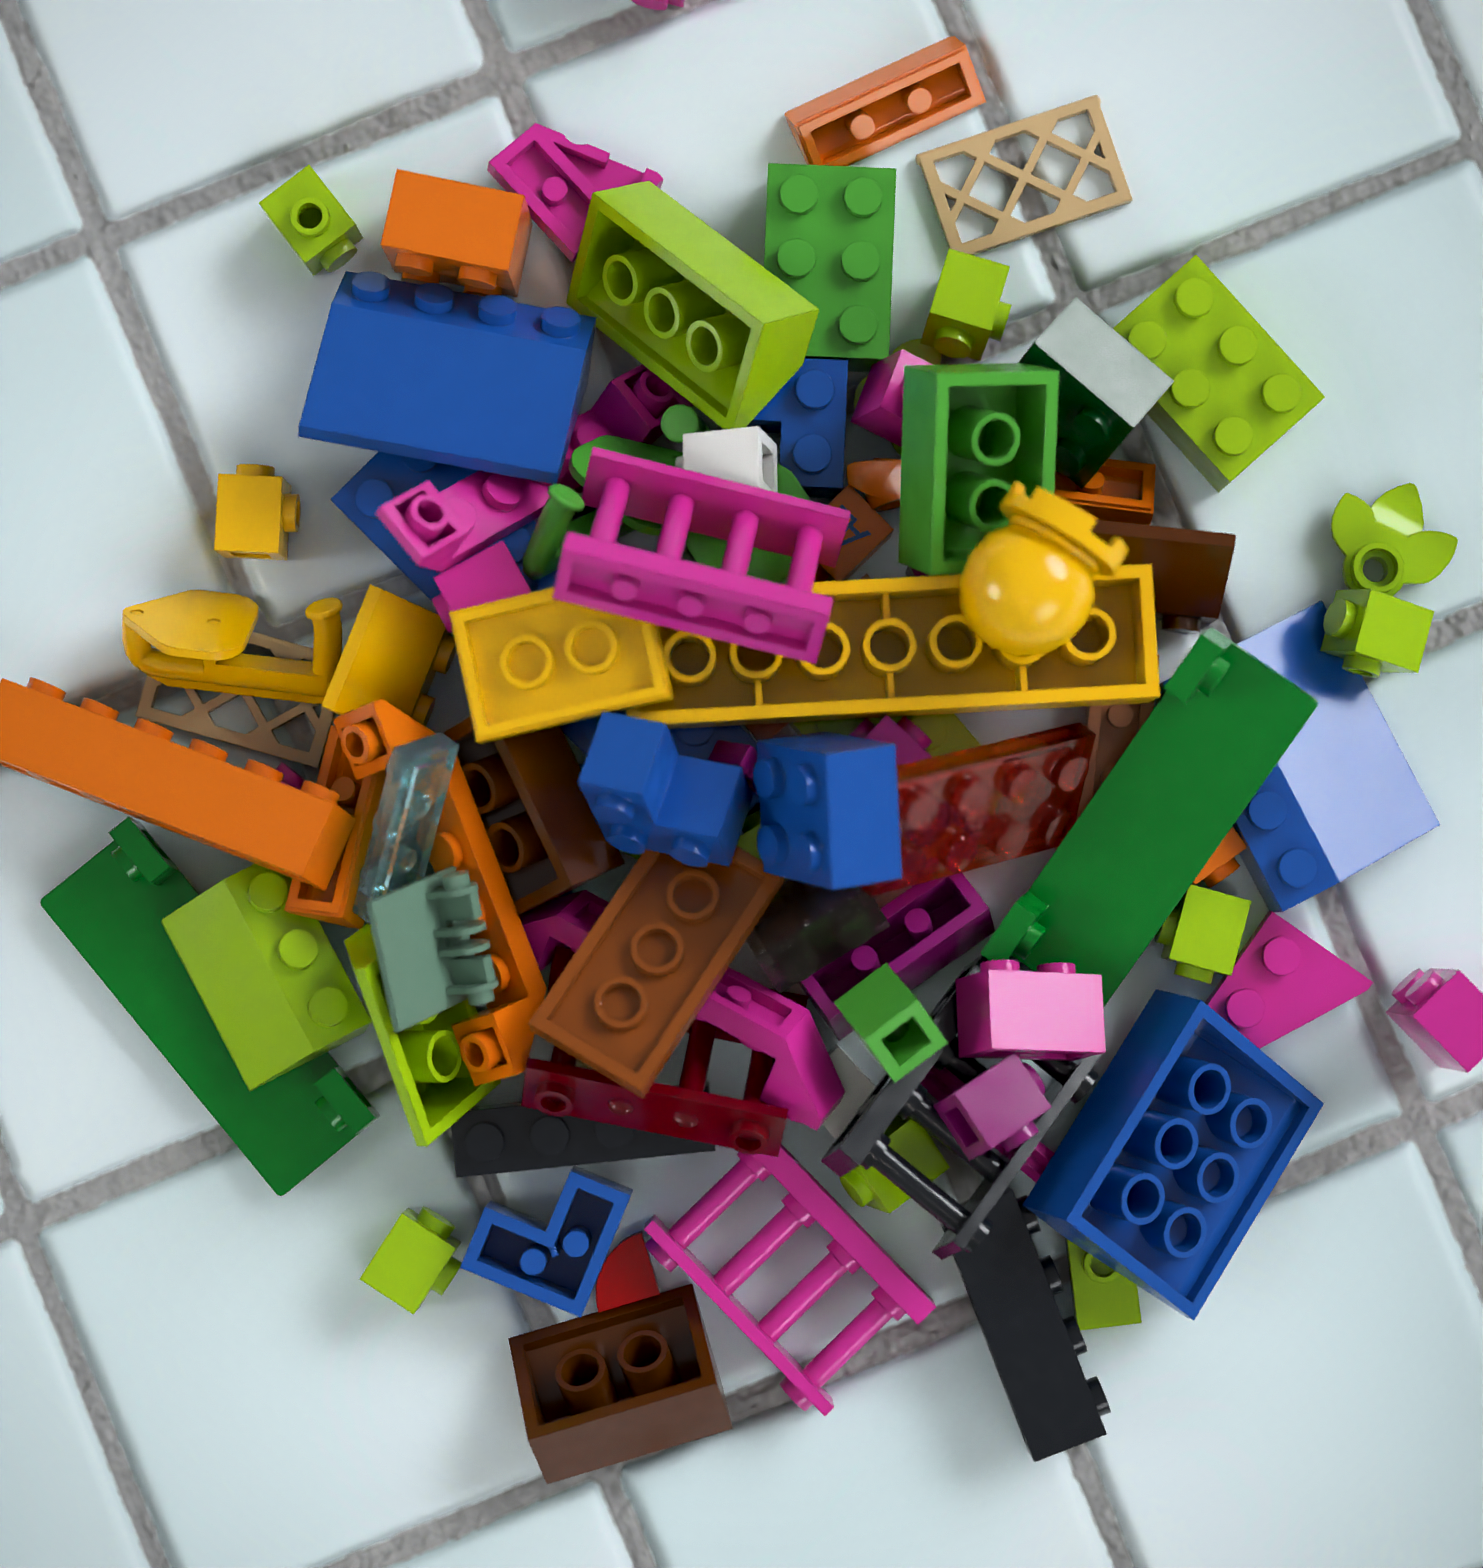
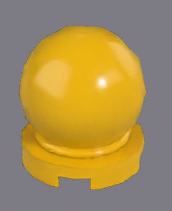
[959,481,1129,656]

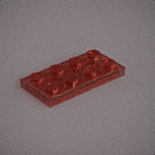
[859,722,1096,897]

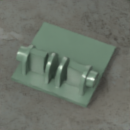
[366,866,499,1032]

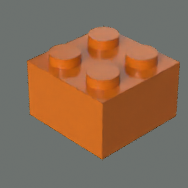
[381,169,533,297]

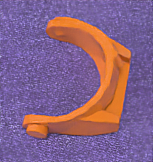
[847,458,901,512]

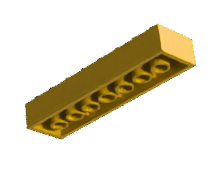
[626,564,1160,729]

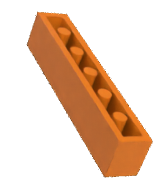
[0,677,357,891]

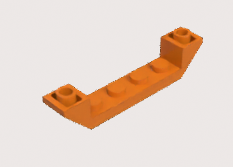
[333,699,547,1086]

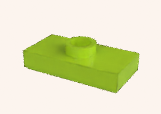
[1065,1238,1142,1330]

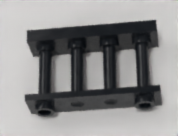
[820,955,1103,1260]

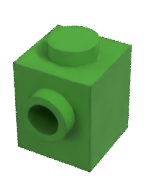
[834,963,948,1083]

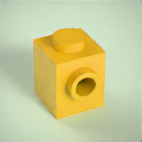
[214,464,301,561]

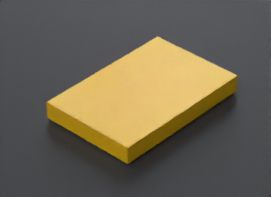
[449,587,674,744]

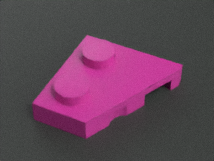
[487,123,664,263]
[1205,911,1373,1049]

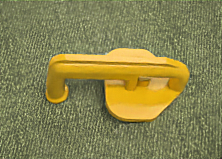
[122,590,343,704]

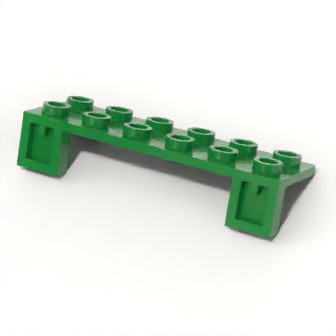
[980,627,1318,1008]
[40,816,380,1196]

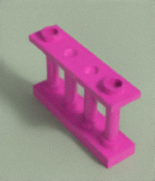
[552,447,851,664]
[644,1144,936,1416]

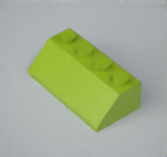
[566,181,819,430]

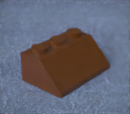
[1090,520,1236,634]
[440,716,625,916]
[508,1283,733,1484]

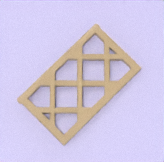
[916,95,1133,255]
[135,632,335,768]

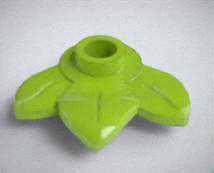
[1331,483,1458,596]

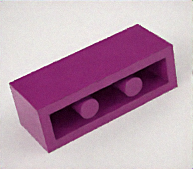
[793,859,995,1041]

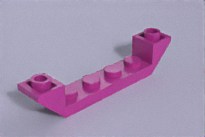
[375,364,693,572]
[519,890,845,1131]

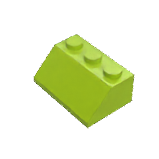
[161,864,372,1092]
[344,922,502,1146]

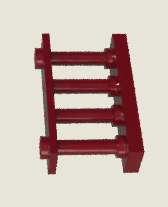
[521,946,808,1157]

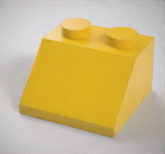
[321,584,457,726]

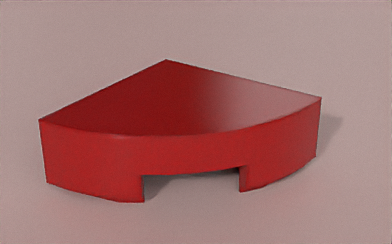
[596,1231,660,1313]

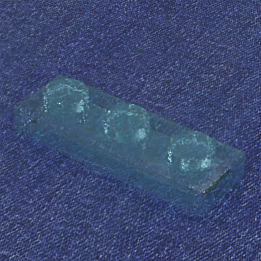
[352,732,459,925]

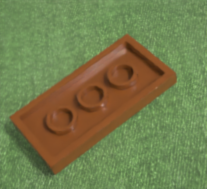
[528,846,784,1098]

